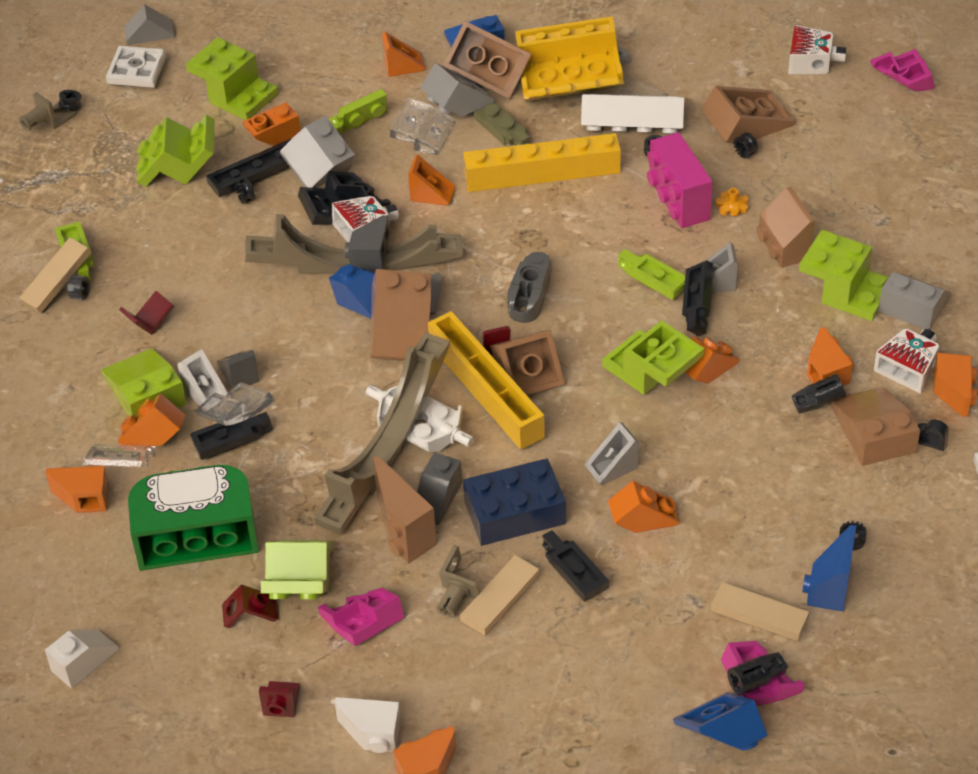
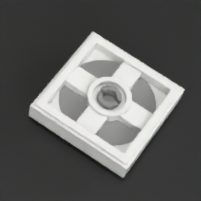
[106,46,167,88]

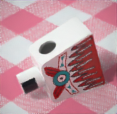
[788,25,847,74]
[332,196,399,242]
[873,329,940,394]

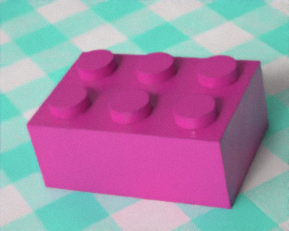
[647,132,713,229]

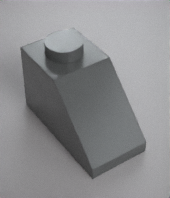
[345,215,390,270]
[417,452,462,525]

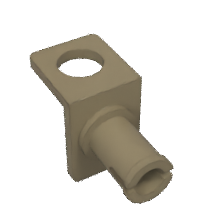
[19,92,76,131]
[437,545,480,617]

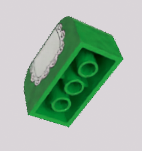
[128,465,259,571]

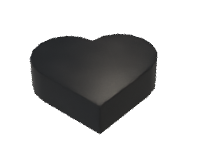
[917,419,949,451]

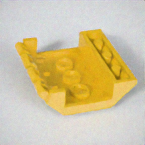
[515,16,624,101]

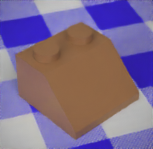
[757,186,815,268]
[490,330,565,395]

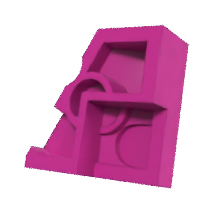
[318,588,405,646]

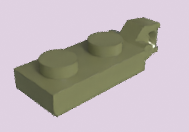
[474,101,530,146]

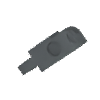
[507,252,552,323]

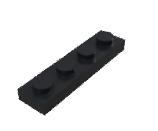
[206,138,292,197]

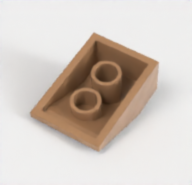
[443,21,531,99]
[701,86,796,143]
[371,269,431,361]
[830,387,920,466]
[373,455,437,564]

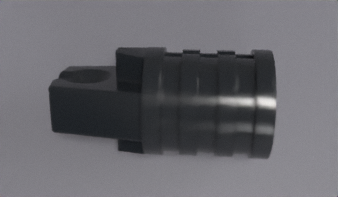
[791,373,847,414]
[727,652,788,695]

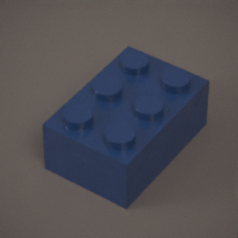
[463,458,566,546]

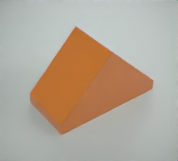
[382,32,426,77]
[408,155,455,206]

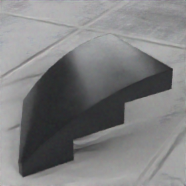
[298,171,391,225]

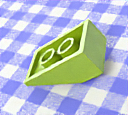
[101,348,187,417]

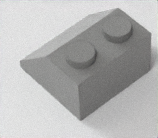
[421,62,495,117]
[280,116,355,188]
[878,272,952,329]

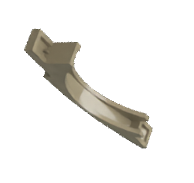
[245,214,463,274]
[315,332,451,535]

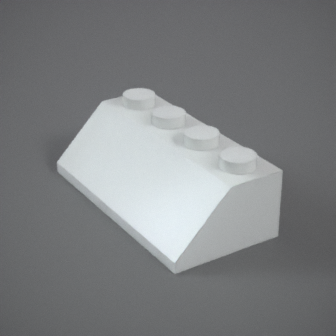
[581,94,684,133]

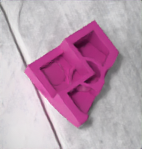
[870,49,935,91]
[721,641,805,706]

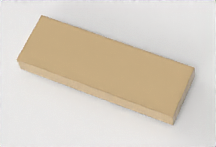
[19,238,92,313]
[460,555,540,636]
[711,582,809,641]

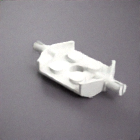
[366,384,475,452]

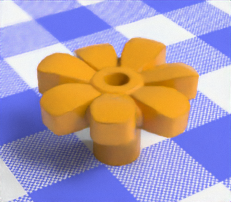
[715,188,749,216]

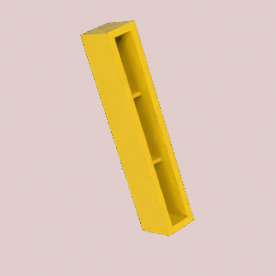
[463,133,621,192]
[428,311,545,450]

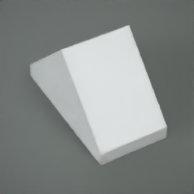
[177,349,230,412]

